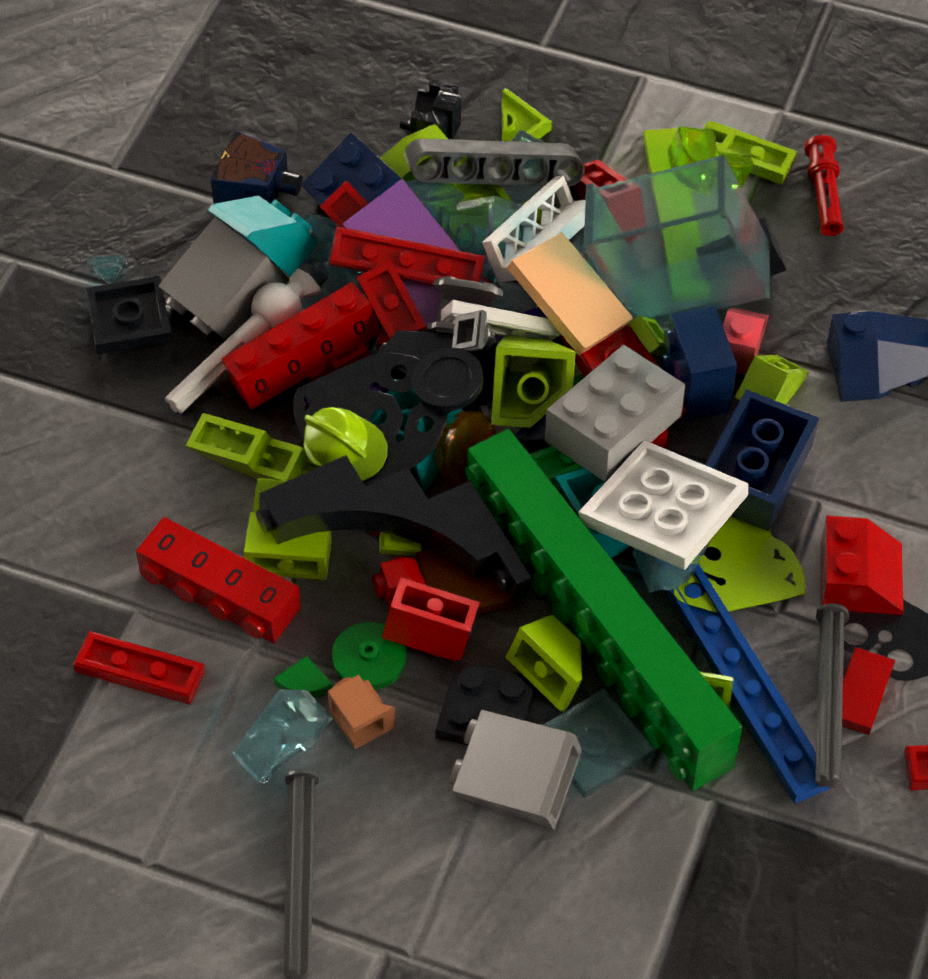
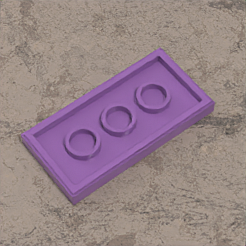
[342,179,485,332]

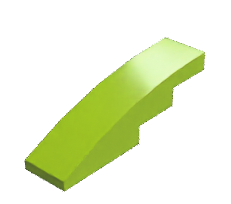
[185,413,317,481]

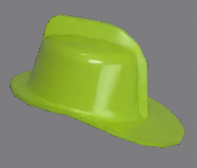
[304,407,388,481]

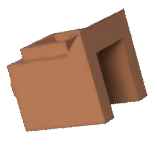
[328,675,396,749]

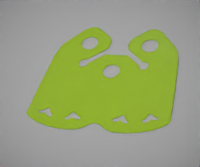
[674,516,806,612]

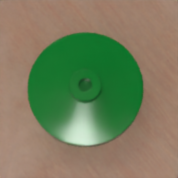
[332,622,406,690]

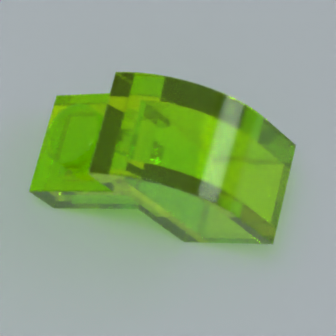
[667,126,753,197]

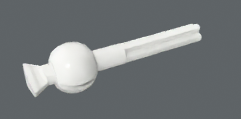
[165,268,321,414]

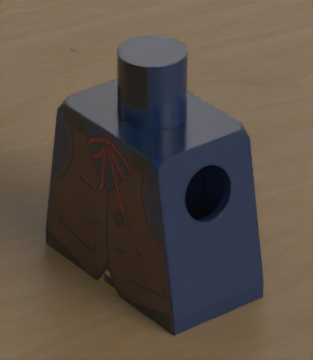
[210,131,302,204]

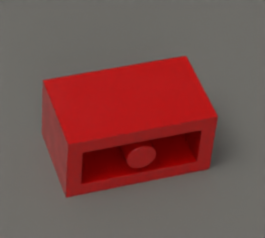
[382,577,480,662]

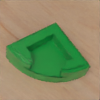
[274,656,332,698]

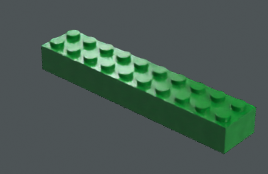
[465,428,742,792]

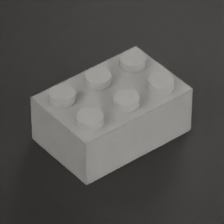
[545,345,685,482]

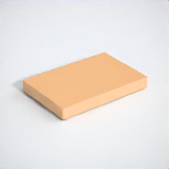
[507,232,634,355]

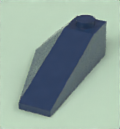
[827,311,928,402]

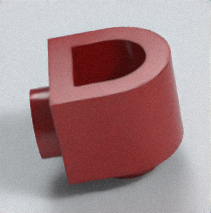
[372,556,427,610]

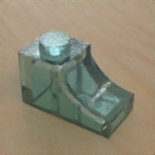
[232,689,333,782]

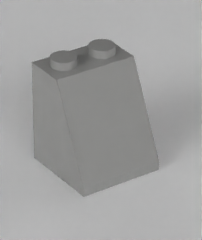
[158,217,289,339]
[450,710,582,830]

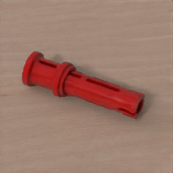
[804,135,844,236]

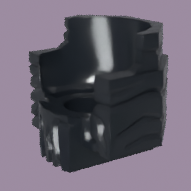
[399,79,461,140]

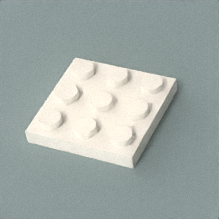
[579,440,748,570]

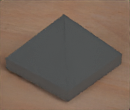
[452,310,488,352]

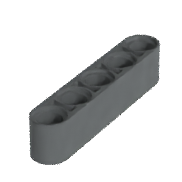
[404,139,585,186]

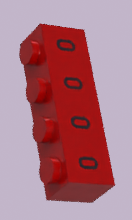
[221,282,381,410]
[136,517,301,644]

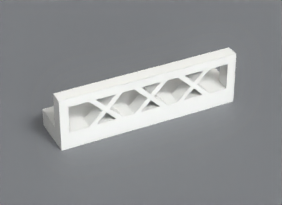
[482,175,599,282]

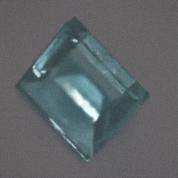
[88,255,128,284]

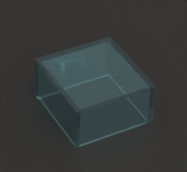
[579,155,770,323]

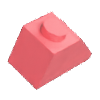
[723,307,769,375]

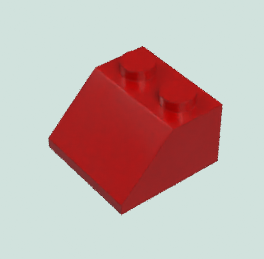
[821,515,903,615]

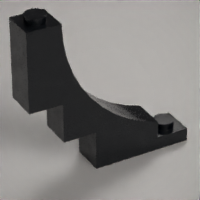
[256,455,531,602]

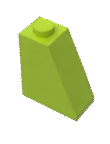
[491,335,576,428]

